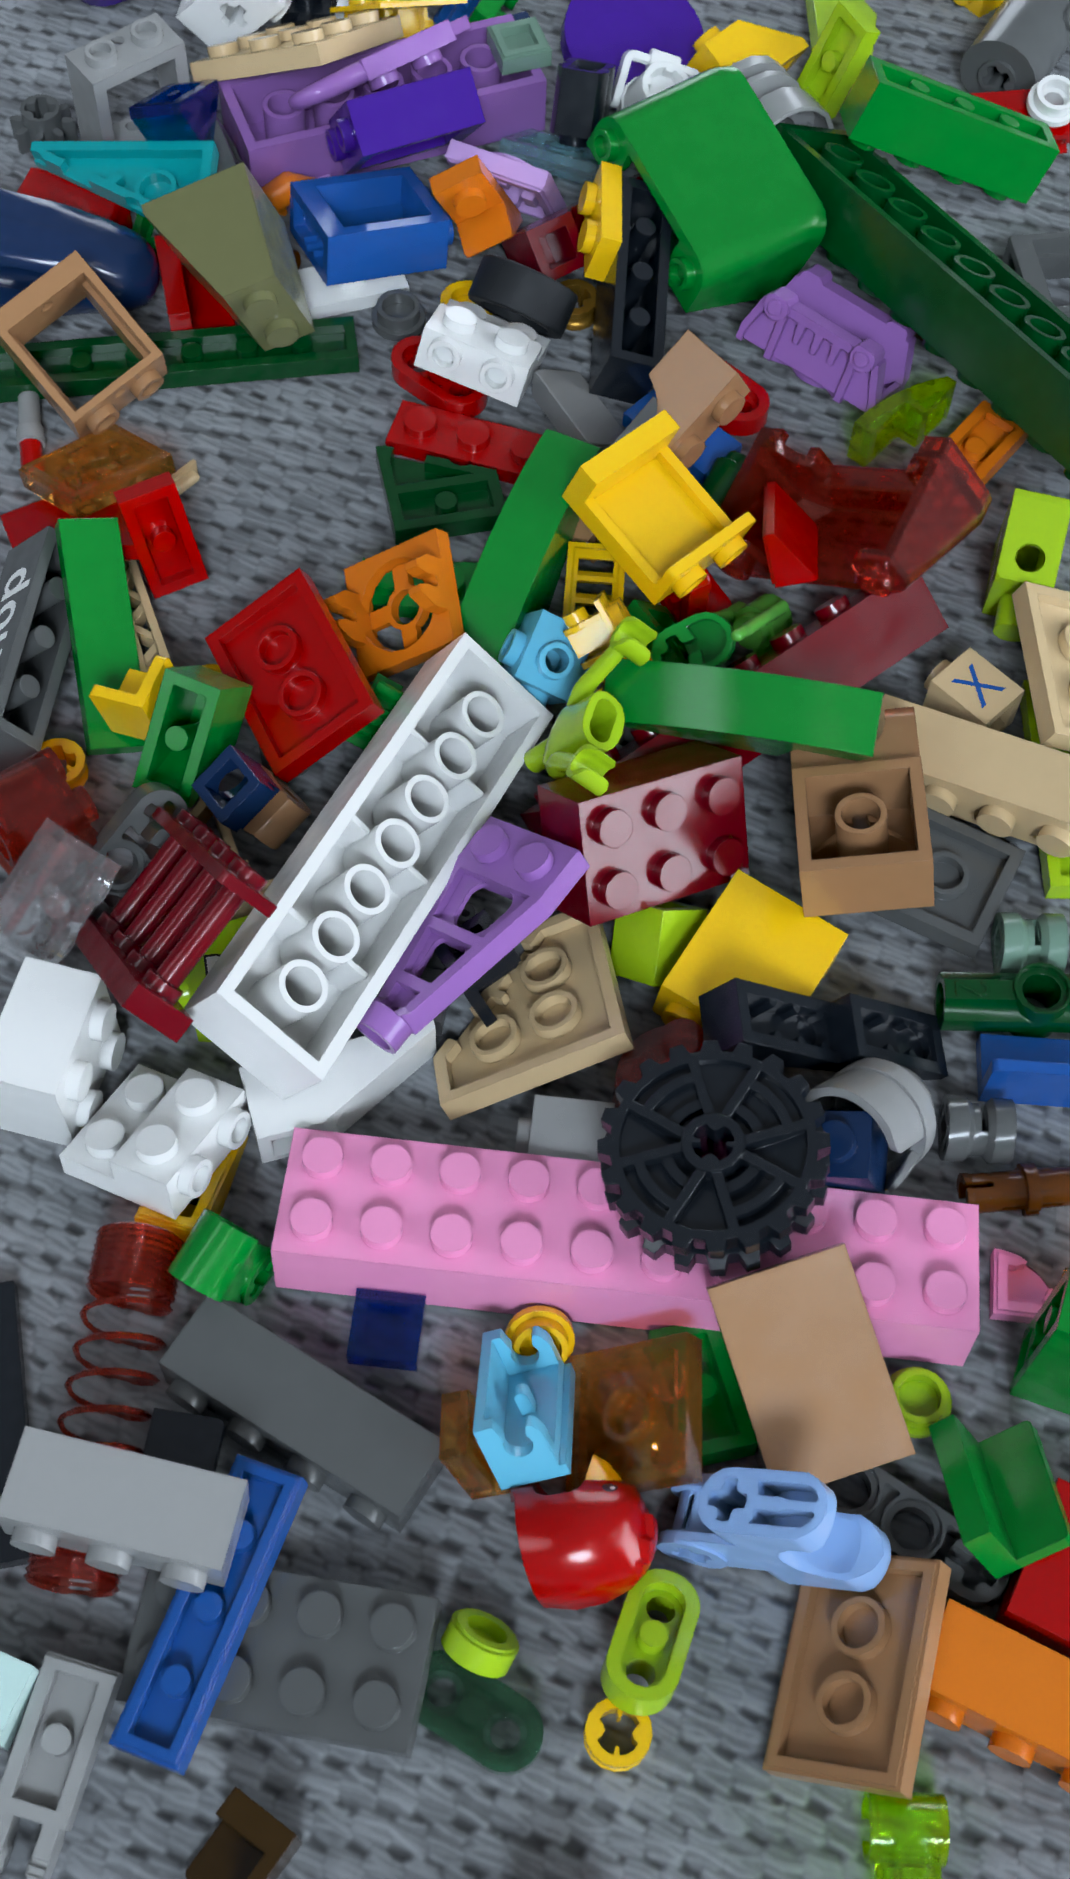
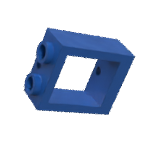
[290,166,454,286]

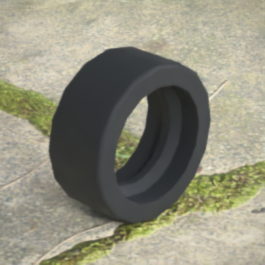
[468,255,578,339]

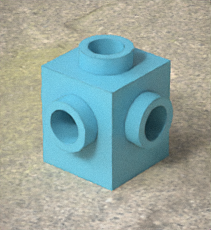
[498,609,589,707]

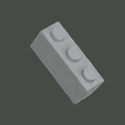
[0,1426,250,1593]

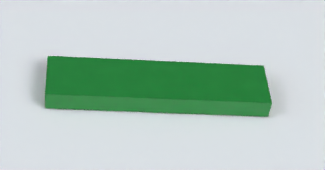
[55,517,145,756]

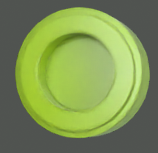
[441,1608,519,1678]

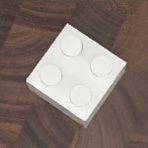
[0,956,126,1146]

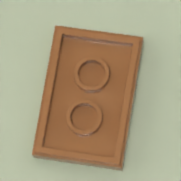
[706,1243,916,1484]
[762,1555,951,1800]

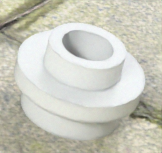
[1026,75,1070,127]

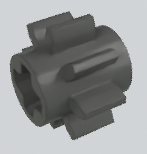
[10,94,78,154]

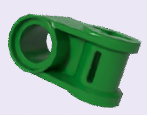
[167,1208,274,1306]

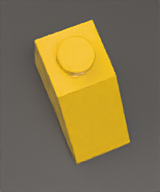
[686,19,809,73]

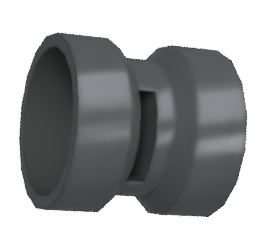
[938,1095,1017,1165]

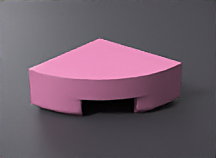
[989,1248,1053,1324]

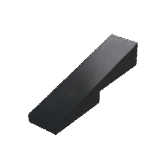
[698,978,948,1080]

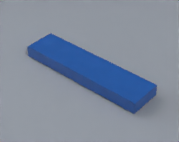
[108,1454,308,1776]

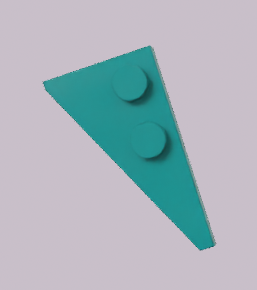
[30,140,219,218]

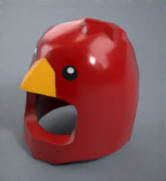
[510,1454,658,1610]

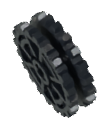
[597,1040,831,1276]

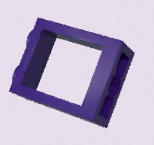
[325,66,486,174]

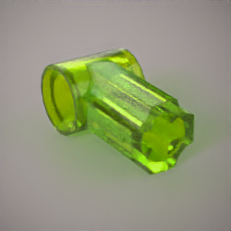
[861,1792,950,1879]

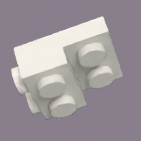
[414,299,551,407]
[59,1064,252,1220]

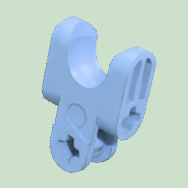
[657,1467,891,1592]

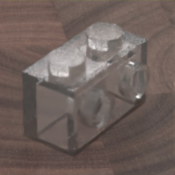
[0,817,121,964]

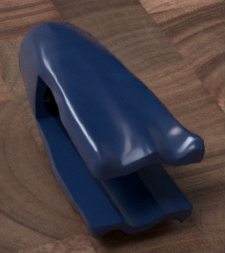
[0,188,160,316]

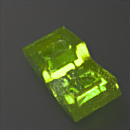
[847,376,957,468]

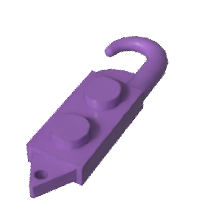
[288,15,471,110]

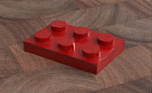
[205,568,385,783]

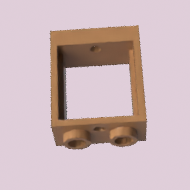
[0,250,168,441]

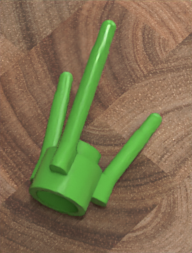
[714,594,793,658]

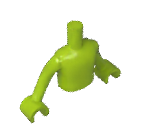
[524,616,658,796]

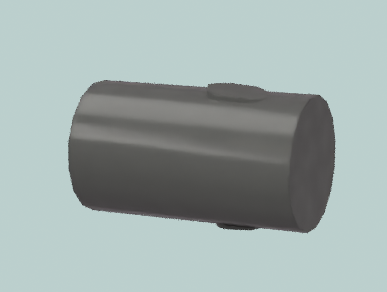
[960,0,1070,93]

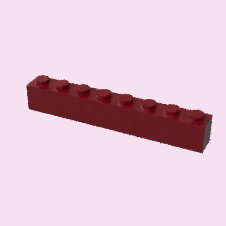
[520,565,949,835]

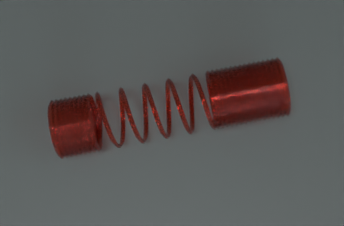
[23,1221,184,1598]

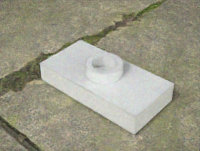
[298,266,409,319]

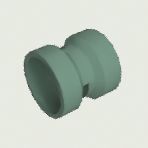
[991,912,1069,973]

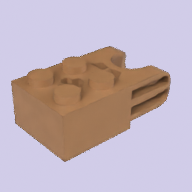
[790,707,935,917]

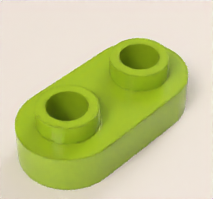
[600,1569,700,1716]

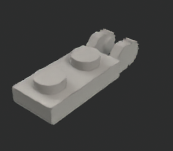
[0,1651,124,1879]

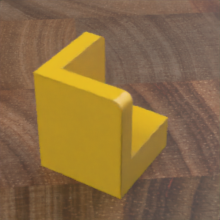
[89,655,174,740]

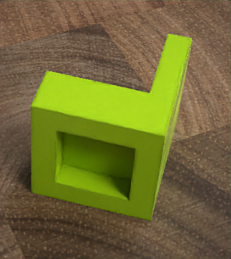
[611,900,707,987]

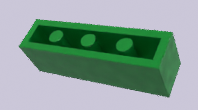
[839,55,1060,204]

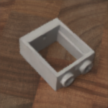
[65,12,196,141]

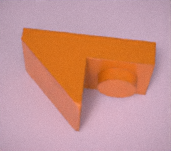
[429,155,523,258]

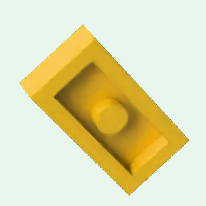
[577,161,622,282]

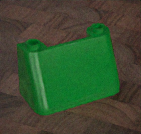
[586,66,827,313]

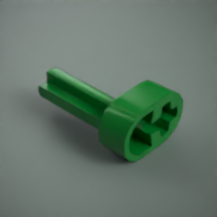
[651,612,737,667]

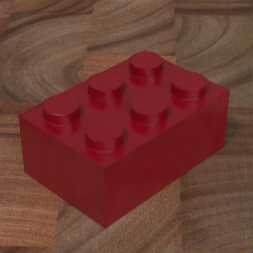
[537,740,750,927]

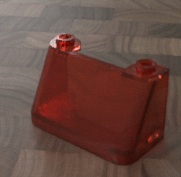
[720,428,992,597]

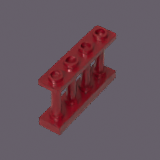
[64,806,278,1043]

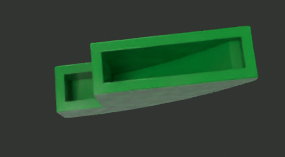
[460,428,603,667]
[602,659,884,761]

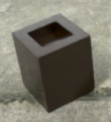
[185,1786,302,1879]

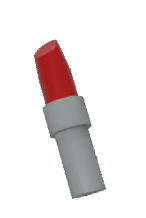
[16,391,45,486]

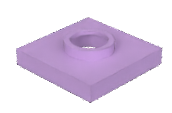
[445,138,567,219]

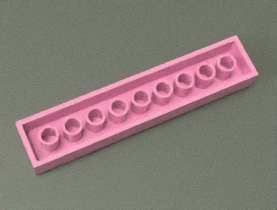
[271,1127,980,1366]

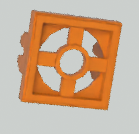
[323,528,464,682]

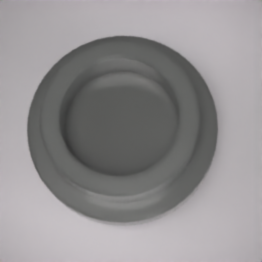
[372,289,426,341]

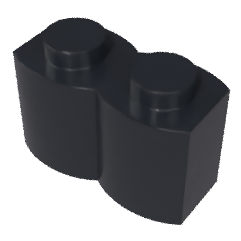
[550,58,616,148]

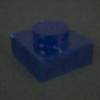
[346,1288,426,1372]

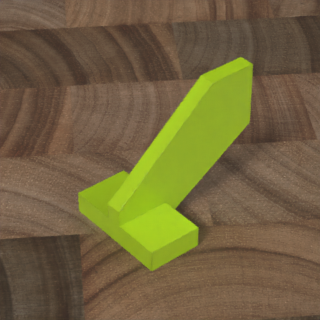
[797,0,881,119]

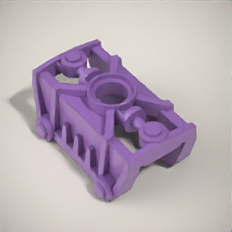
[736,264,916,417]

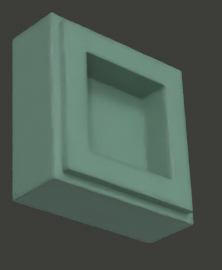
[486,17,552,76]

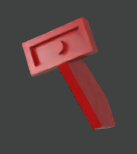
[0,471,209,599]

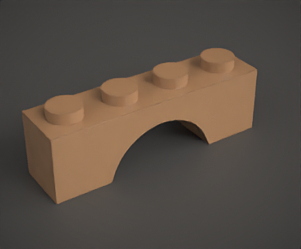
[572,329,751,563]

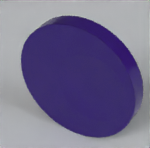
[560,0,704,110]

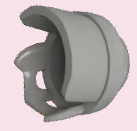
[805,1057,936,1193]

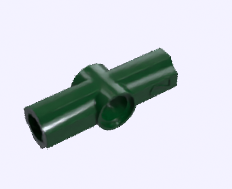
[934,962,1070,1038]

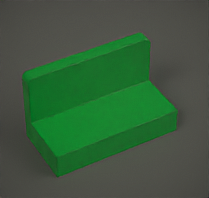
[928,1414,1070,1579]

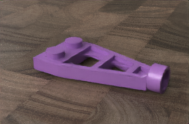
[357,816,590,1054]

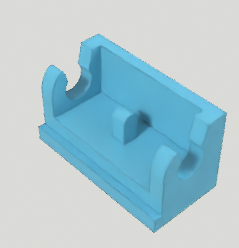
[473,1326,576,1490]

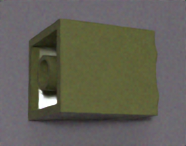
[141,162,315,352]

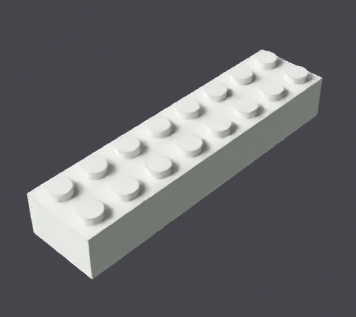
[184,632,554,1100]

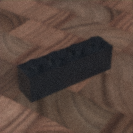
[589,175,672,404]

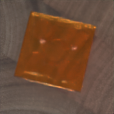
[566,1332,702,1493]

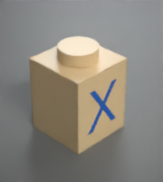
[923,647,1025,732]

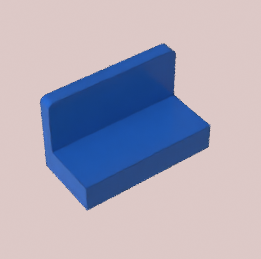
[976,1034,1070,1108]

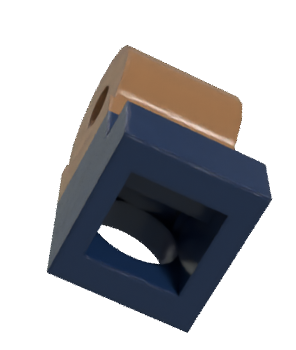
[191,744,311,850]

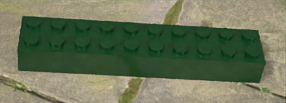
[775,123,1070,480]

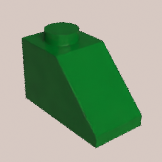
[132,665,253,808]

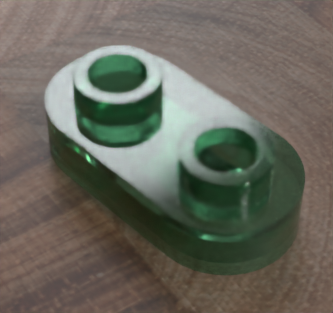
[418,1650,544,1776]

